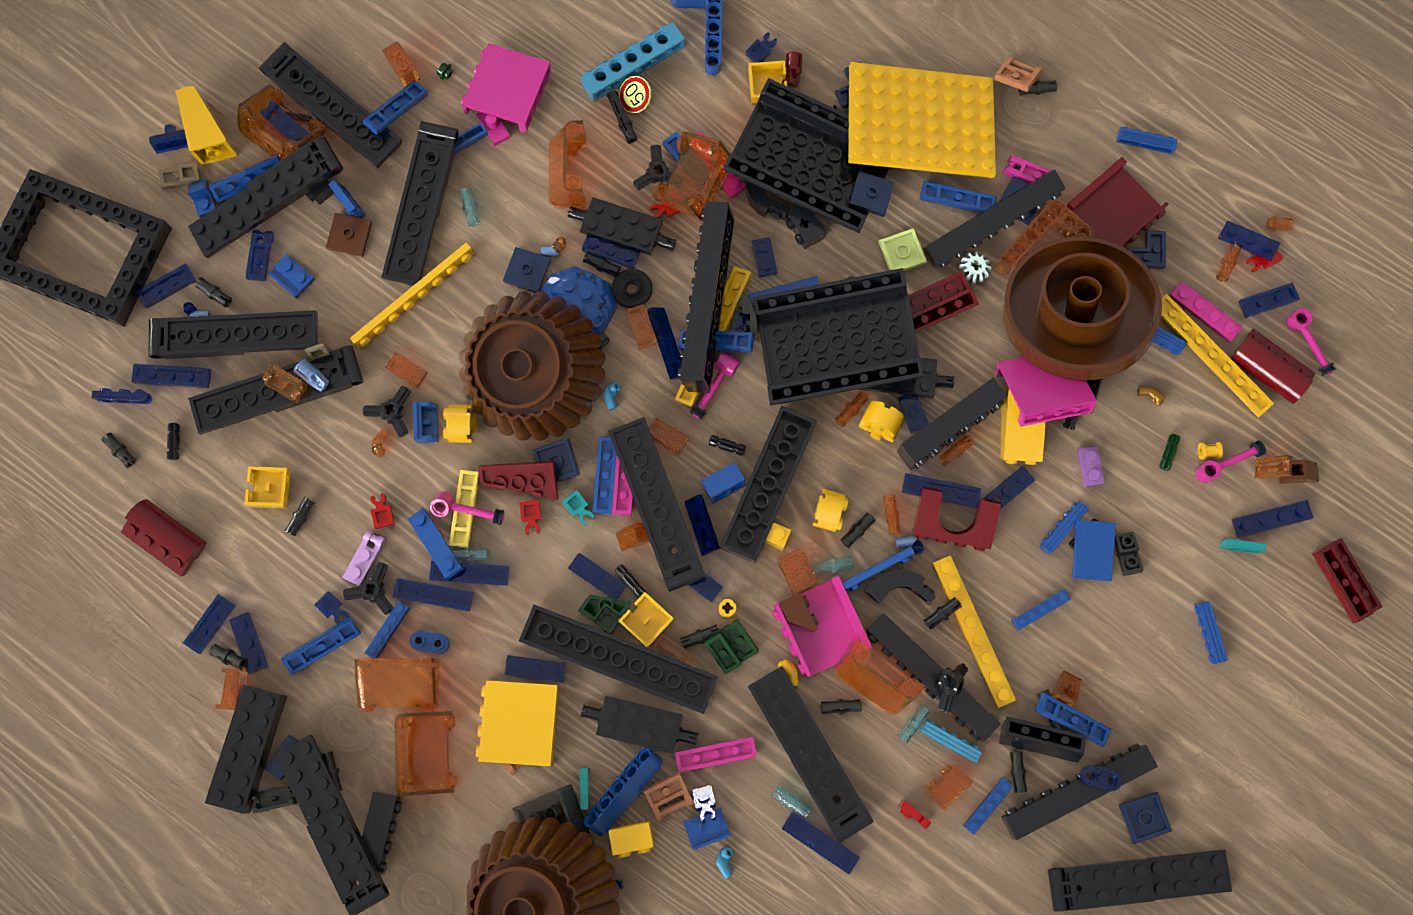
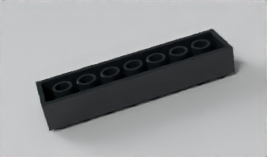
[720,406,817,564]

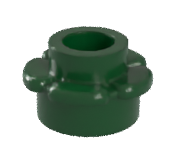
[437,62,453,80]

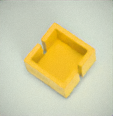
[608,820,655,858]

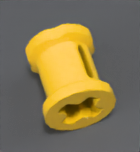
[1198,442,1223,460]
[719,599,736,618]

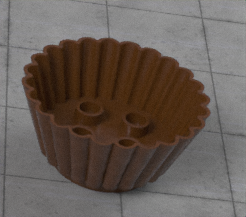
[459,291,606,441]
[467,817,620,915]

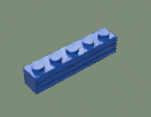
[454,122,488,155]
[1116,127,1178,154]
[1152,327,1187,355]
[1040,501,1089,555]
[1011,589,1071,631]
[364,601,411,660]
[1194,601,1228,664]
[962,778,1013,835]

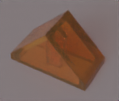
[616,523,650,551]
[1051,670,1082,707]

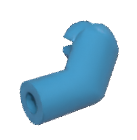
[603,382,620,411]
[716,847,733,879]

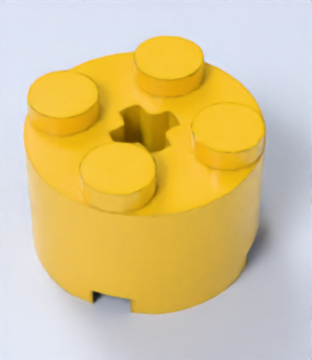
[859,401,904,442]
[443,404,477,443]
[812,488,848,532]

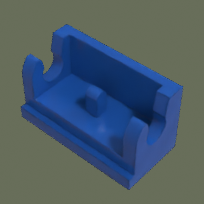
[413,402,438,443]
[701,462,746,504]

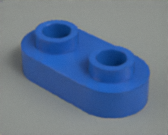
[410,631,450,654]

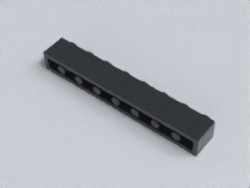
[923,170,1066,268]
[866,612,1001,741]
[1002,743,1158,840]

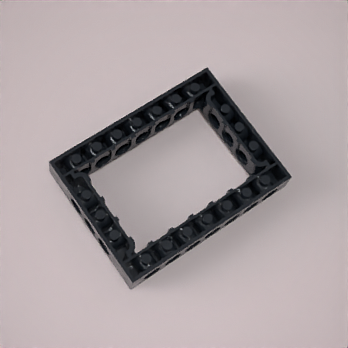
[0,169,172,327]

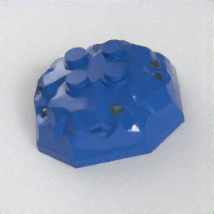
[542,267,617,336]

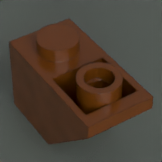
[1277,460,1319,484]
[779,593,819,632]

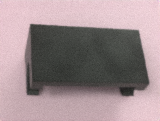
[252,785,298,813]

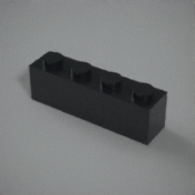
[999,716,1086,763]
[362,791,402,875]

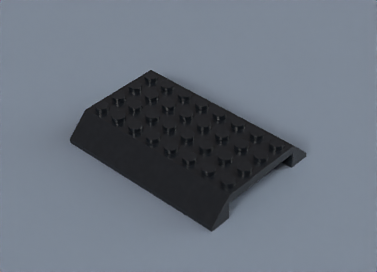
[723,78,890,233]
[753,268,924,406]

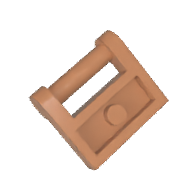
[995,56,1043,92]
[643,772,694,822]

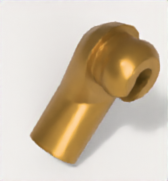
[1137,386,1165,405]

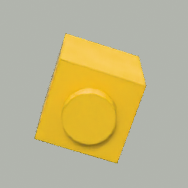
[765,522,791,551]

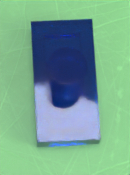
[149,124,188,154]

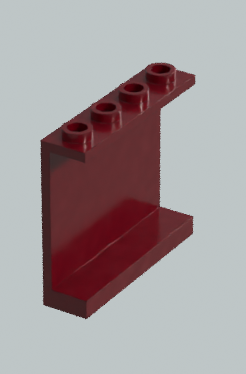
[1064,157,1169,248]

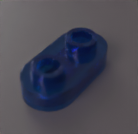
[1080,765,1122,791]

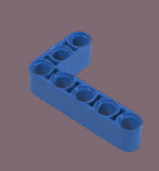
[671,0,723,75]

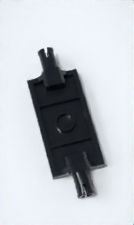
[567,197,676,255]
[858,358,955,398]
[581,696,699,754]

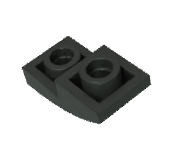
[739,294,759,333]
[1115,532,1144,576]

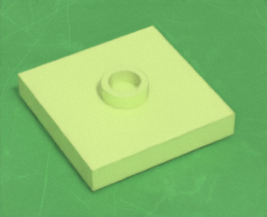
[878,228,927,271]

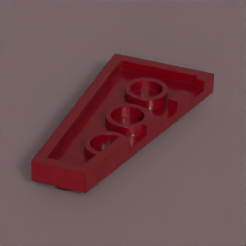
[478,461,559,500]

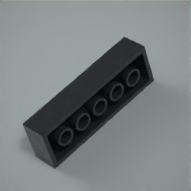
[897,377,1008,470]
[205,685,287,814]

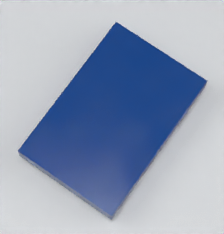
[1072,520,1116,581]

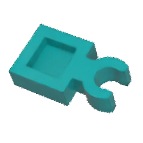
[562,490,594,526]

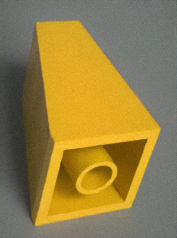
[175,86,238,165]
[1000,389,1046,465]

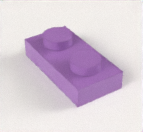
[1077,446,1105,487]

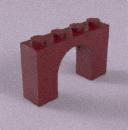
[913,486,1001,551]

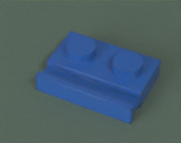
[328,180,365,218]
[268,254,315,299]
[683,808,731,850]

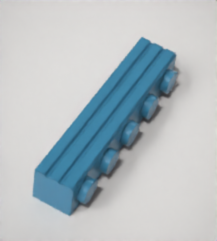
[920,720,982,763]

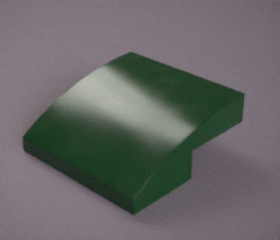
[704,618,759,675]

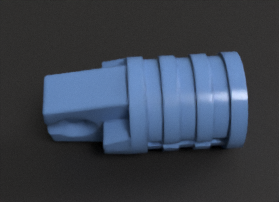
[294,359,329,392]

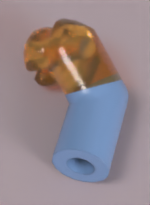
[541,237,566,256]

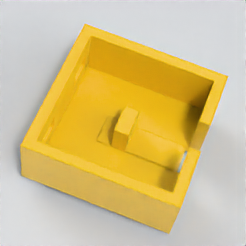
[748,61,787,104]
[244,466,291,509]
[618,592,674,648]

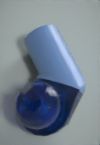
[183,302,211,317]
[896,536,924,555]

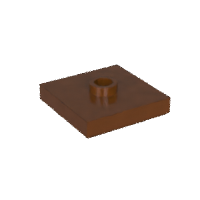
[326,213,372,257]

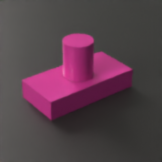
[476,112,510,146]

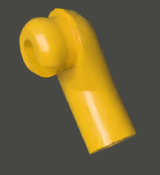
[778,659,799,686]

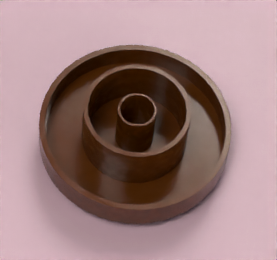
[1003,237,1162,380]

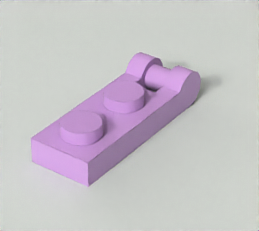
[342,530,386,586]

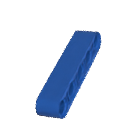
[584,747,662,836]

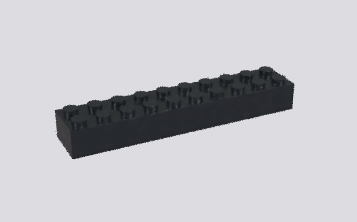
[678,201,735,393]
[519,604,718,714]

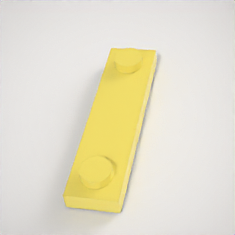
[449,470,479,549]

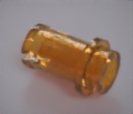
[1267,216,1294,231]

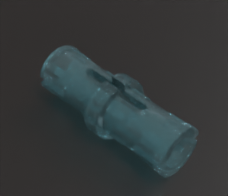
[459,188,480,227]
[451,547,489,563]
[813,557,853,574]
[897,704,931,743]
[772,785,812,818]

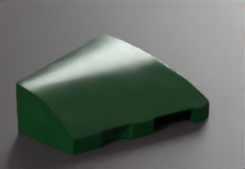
[578,594,632,634]

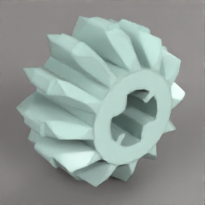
[958,252,991,284]

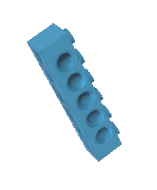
[580,22,685,102]

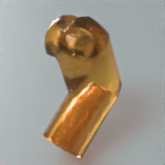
[371,428,390,457]

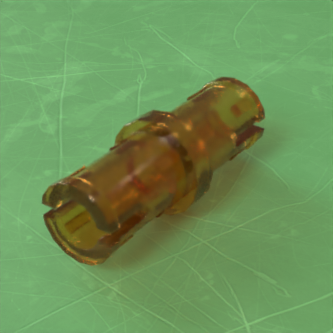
[1216,244,1241,282]
[835,392,869,427]
[938,434,975,467]
[883,495,901,535]

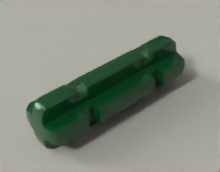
[1159,434,1181,471]

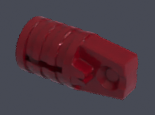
[786,51,803,87]

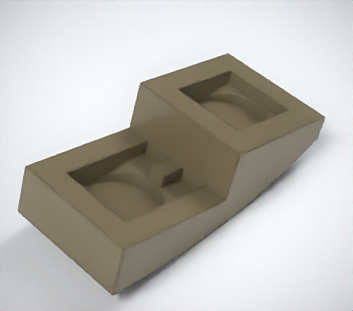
[158,163,199,189]
[305,343,332,361]

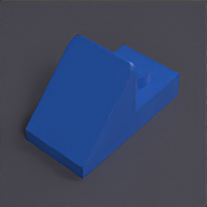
[188,179,216,218]

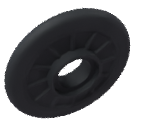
[611,269,652,308]

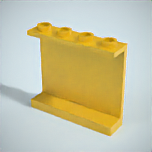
[476,681,559,766]

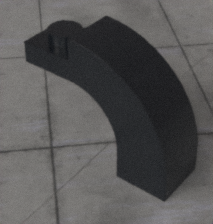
[746,181,789,221]
[864,570,936,605]

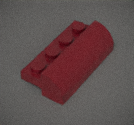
[908,271,979,334]
[1230,328,1316,404]
[121,499,207,577]
[1311,538,1383,623]

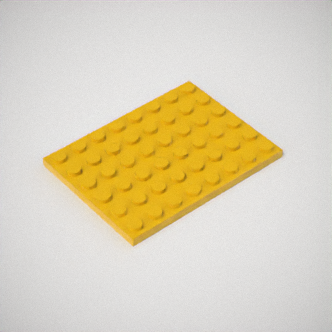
[849,62,996,178]

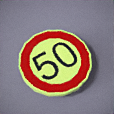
[619,76,652,113]

